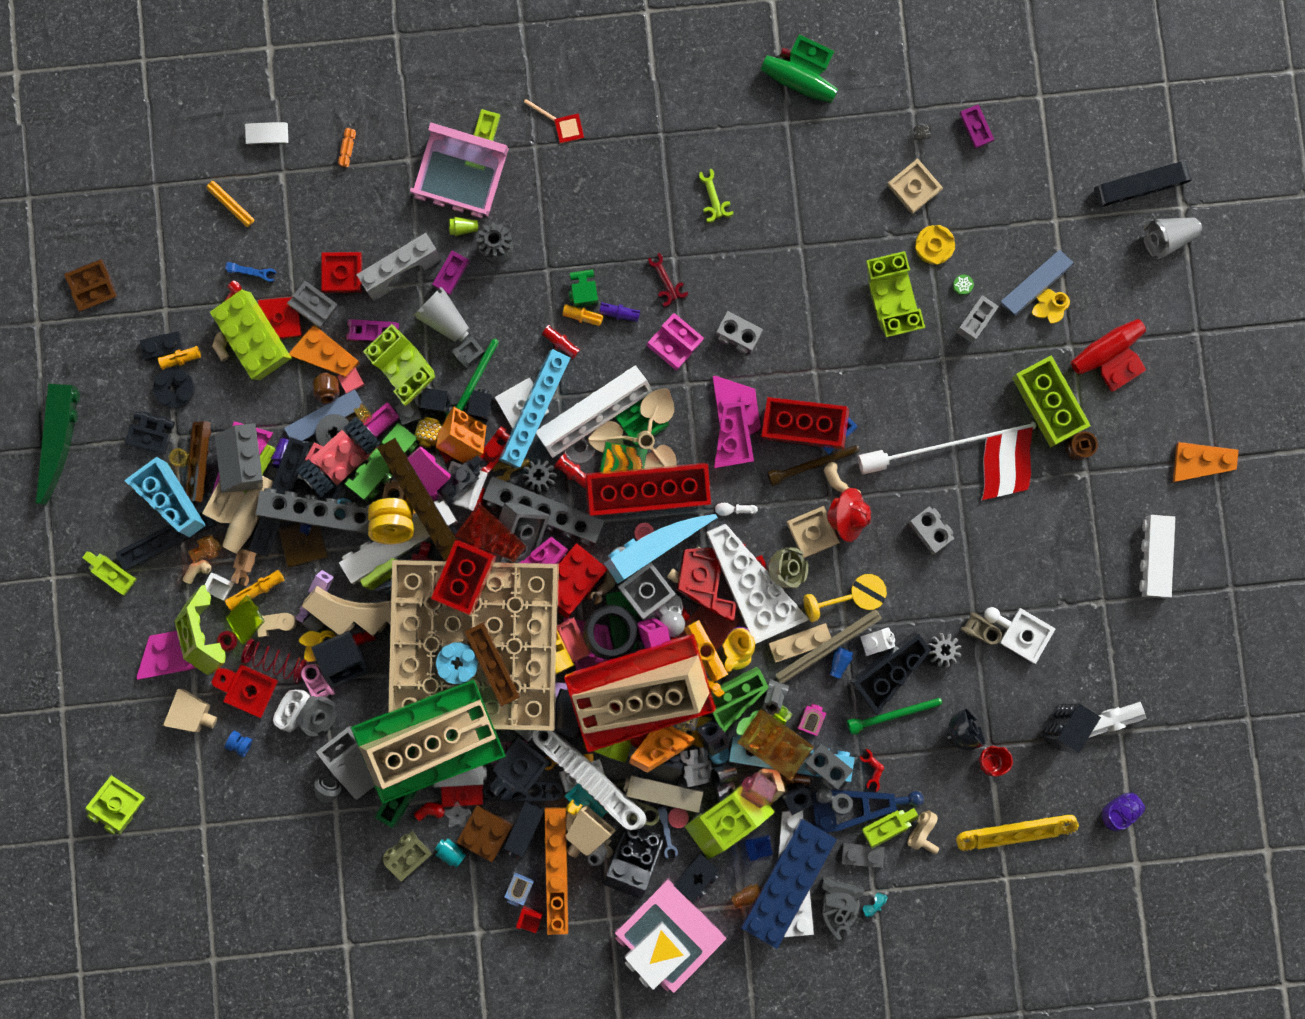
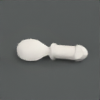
[715,503,758,516]

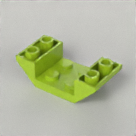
[866,251,925,338]
[363,324,435,406]
[174,585,226,675]
[684,778,775,859]

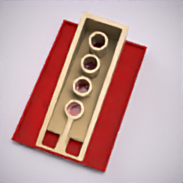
[564,634,716,753]

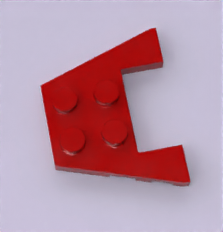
[677,544,746,621]

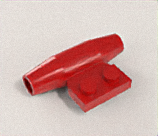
[1071,319,1146,391]

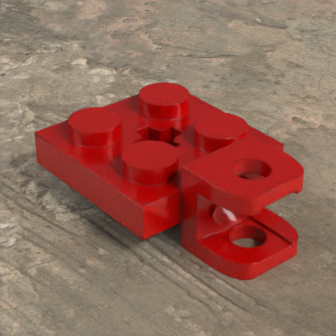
[211,664,279,718]

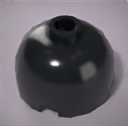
[947,709,985,751]

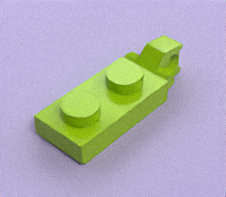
[82,551,137,596]
[862,808,918,849]

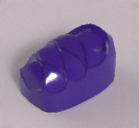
[1102,792,1145,832]

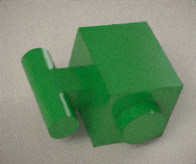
[568,269,598,307]

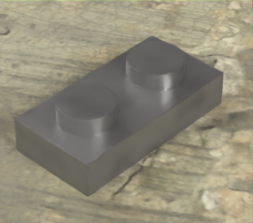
[841,843,885,868]

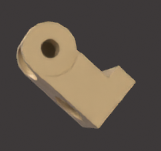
[256,613,297,638]

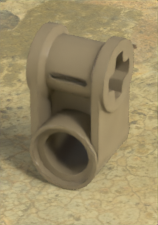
[961,612,1002,646]

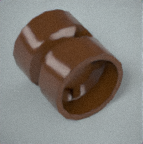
[1066,431,1098,461]

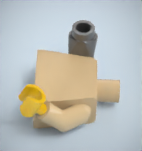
[566,799,616,866]

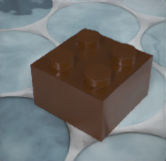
[457,805,514,862]

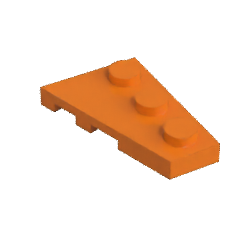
[289,325,360,377]
[1173,442,1239,482]
[629,726,695,772]

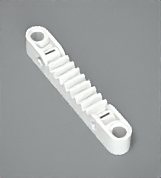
[532,730,646,830]

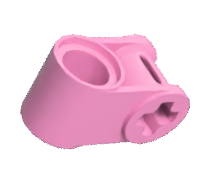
[301,664,335,697]

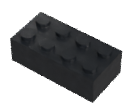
[1041,703,1101,753]

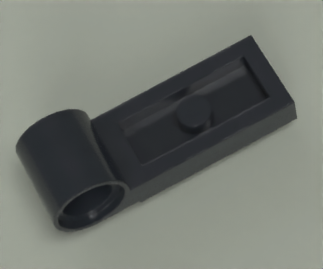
[710,763,737,804]

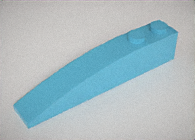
[604,514,717,584]

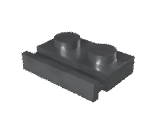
[287,281,337,328]

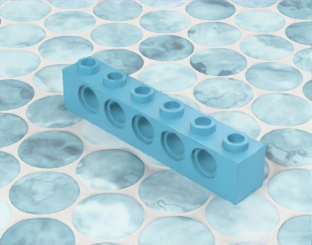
[499,349,570,469]
[728,735,855,782]

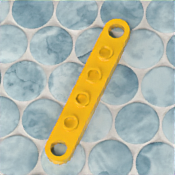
[956,815,1079,851]

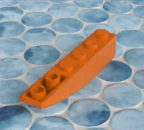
[545,807,568,935]

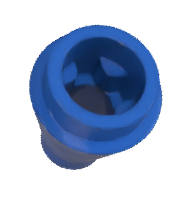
[830,647,853,679]

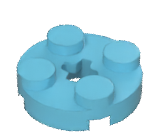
[436,642,479,684]

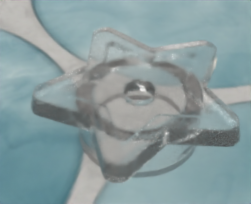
[444,802,471,828]

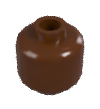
[312,373,340,404]

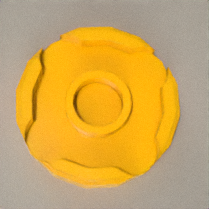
[915,225,955,265]

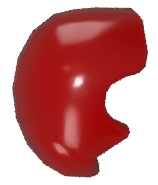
[979,746,1013,777]

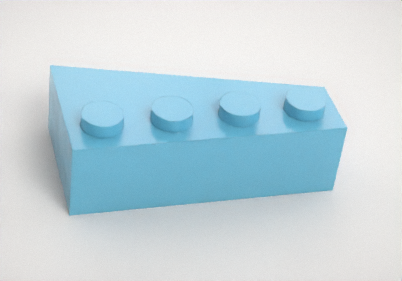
[124,457,206,537]

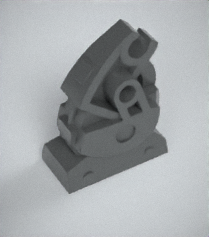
[821,878,864,940]

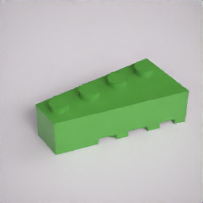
[345,423,418,502]

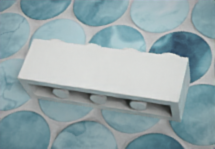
[1139,515,1175,598]

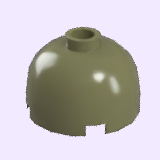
[768,547,808,588]

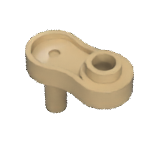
[908,810,939,855]

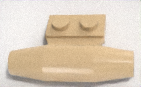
[202,476,274,554]

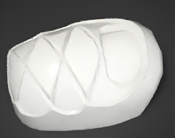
[273,689,311,732]

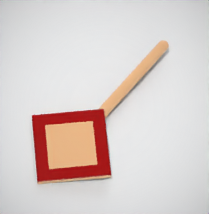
[524,100,584,143]

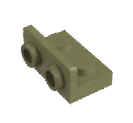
[382,831,432,881]

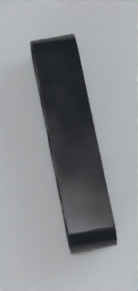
[1093,161,1192,207]

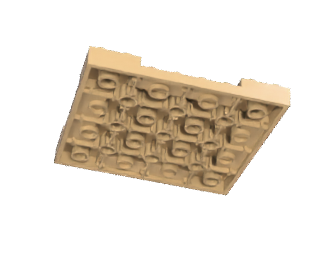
[389,560,559,731]

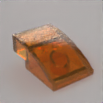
[737,709,814,780]

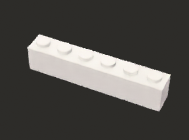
[536,365,653,458]
[339,500,458,585]

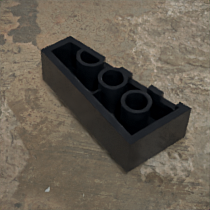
[850,632,931,716]

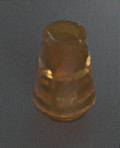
[731,883,761,908]

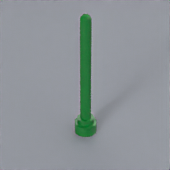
[445,339,499,420]
[847,698,942,736]

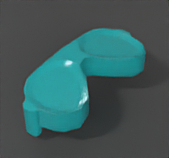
[863,893,888,918]

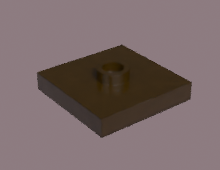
[278,523,328,568]

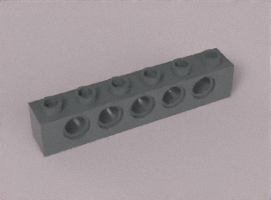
[483,476,605,546]
[255,488,370,535]

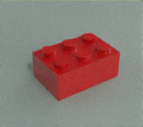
[431,540,497,615]
[557,543,608,619]

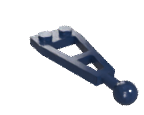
[812,790,924,833]

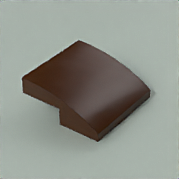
[64,259,117,311]

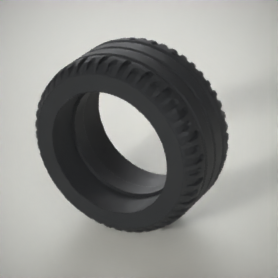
[583,605,638,660]

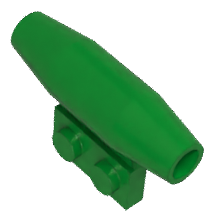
[760,34,838,104]

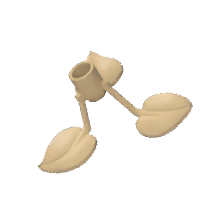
[588,388,677,468]

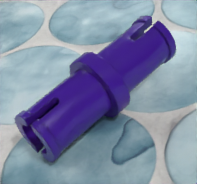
[599,302,640,323]

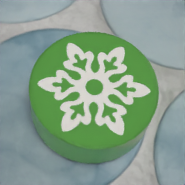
[953,275,974,296]

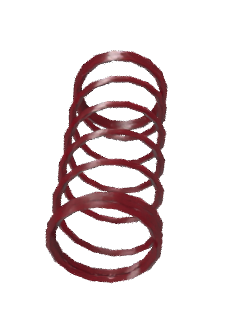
[241,638,308,684]

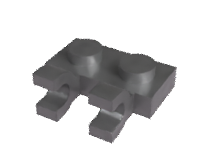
[679,747,712,787]

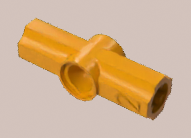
[684,620,728,682]

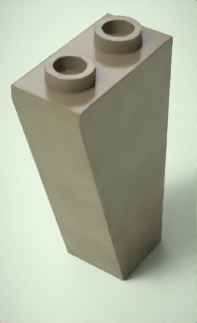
[624,775,703,813]

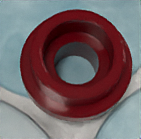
[217,631,238,651]

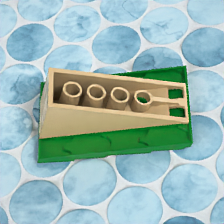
[350,680,506,804]

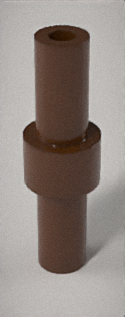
[779,772,813,785]

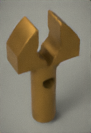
[493,459,530,482]

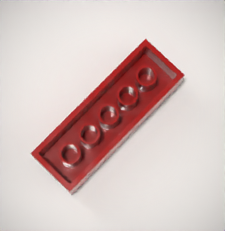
[585,463,711,516]

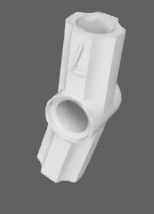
[1089,702,1146,738]

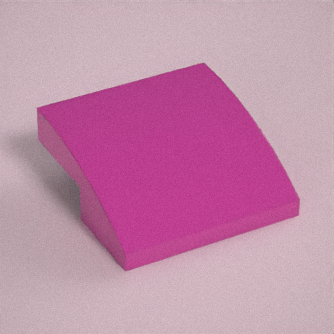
[646,313,704,371]
[408,446,450,496]

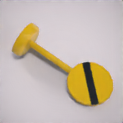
[803,574,887,622]

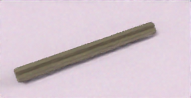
[776,610,882,684]

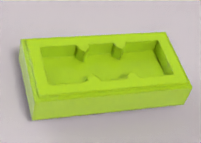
[360,558,396,590]

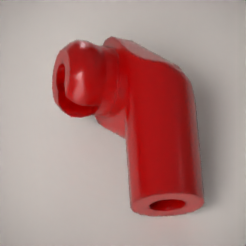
[413,802,445,821]

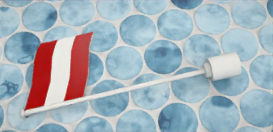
[858,422,1036,500]

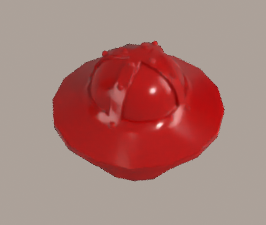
[827,488,871,542]

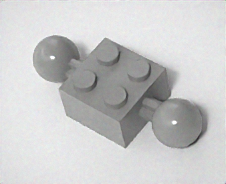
[609,547,685,637]

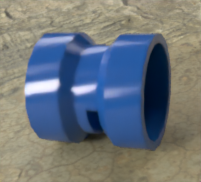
[225,730,253,758]

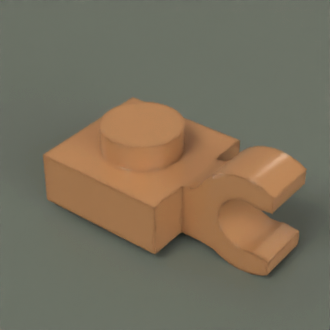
[231,549,256,586]

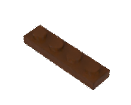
[185,421,211,502]
[464,622,521,707]

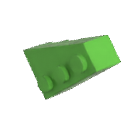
[711,667,769,732]

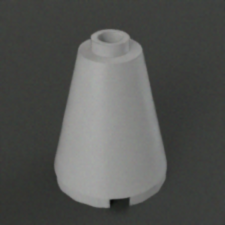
[1143,217,1202,259]
[414,287,469,342]

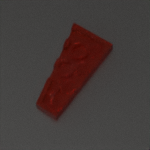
[455,504,526,563]

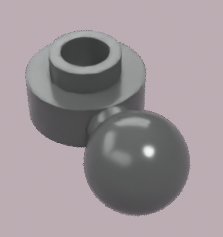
[816,787,853,816]

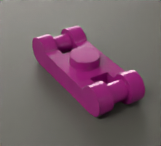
[346,319,399,342]

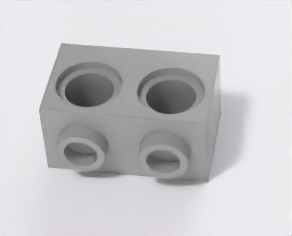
[956,295,999,343]
[716,311,763,354]
[908,506,954,554]

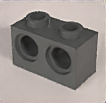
[804,743,853,789]

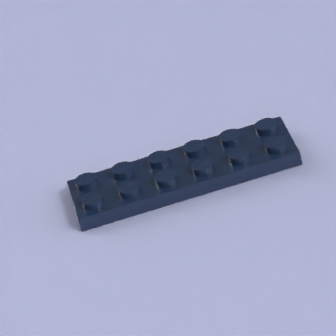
[740,818,837,949]

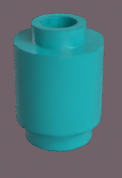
[435,838,466,868]

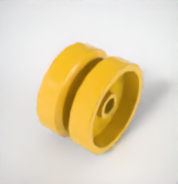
[368,498,414,545]

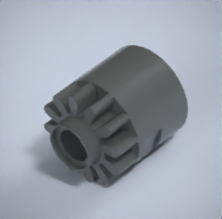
[477,222,514,264]

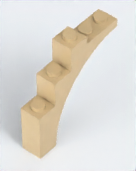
[302,586,391,636]

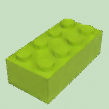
[210,290,292,380]
[1012,355,1091,448]

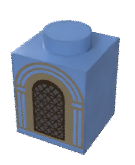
[505,872,534,907]

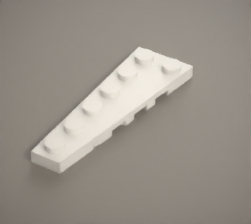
[778,810,814,937]

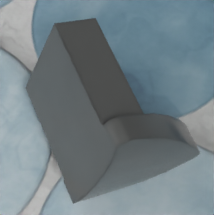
[452,336,485,369]

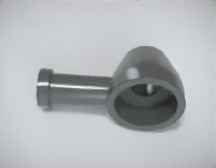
[302,614,324,632]

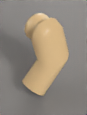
[212,331,230,362]
[183,560,211,584]

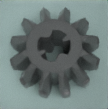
[522,459,556,493]

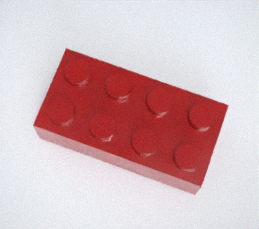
[761,397,849,450]

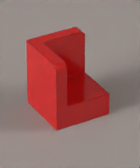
[516,906,543,933]

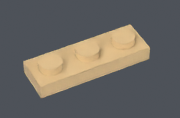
[769,623,831,663]

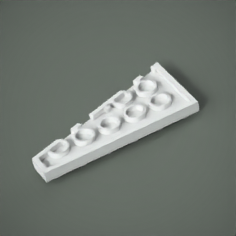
[706,524,810,644]

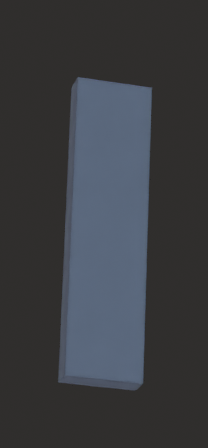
[1001,250,1074,317]
[284,389,365,441]

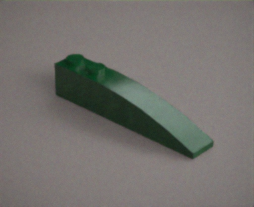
[36,383,80,506]

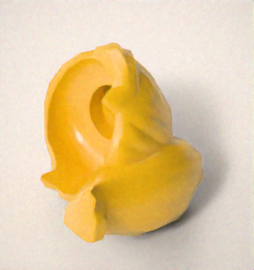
[722,627,755,672]

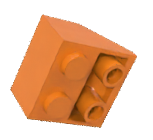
[436,407,486,464]

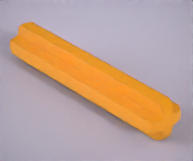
[206,181,254,227]

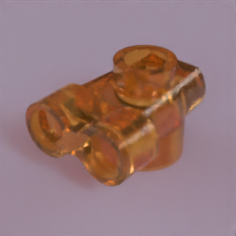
[188,535,221,564]

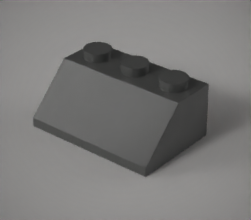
[215,423,263,493]
[488,503,550,563]

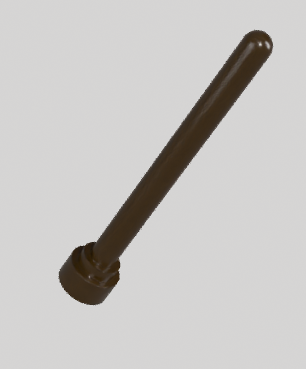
[767,445,860,487]

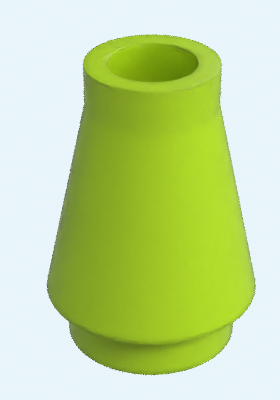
[449,217,478,237]

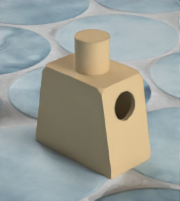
[163,689,217,732]

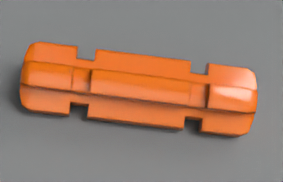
[338,128,356,167]

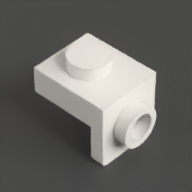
[860,628,895,656]

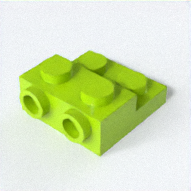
[85,775,145,835]

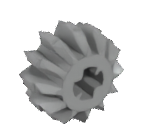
[927,633,962,667]

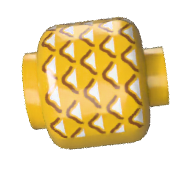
[414,417,442,448]

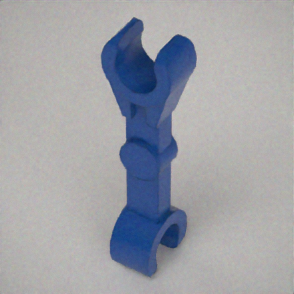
[225,262,276,283]

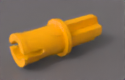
[563,304,603,326]

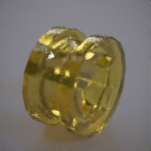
[354,403,373,423]
[169,448,189,467]

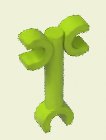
[699,169,733,223]

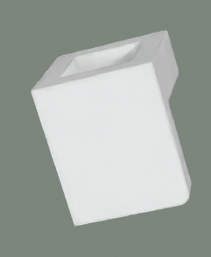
[205,573,234,601]

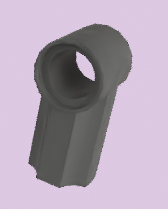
[762,679,789,716]

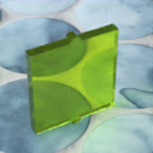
[226,595,265,644]

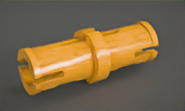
[158,346,201,370]

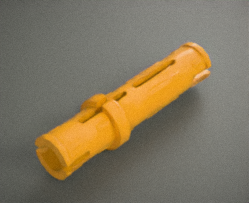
[225,570,285,611]

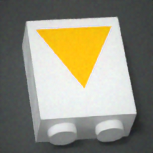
[625,922,690,989]

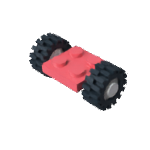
[297,417,380,497]

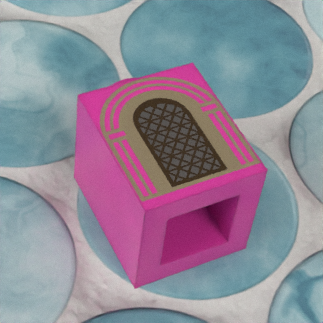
[797,703,826,736]

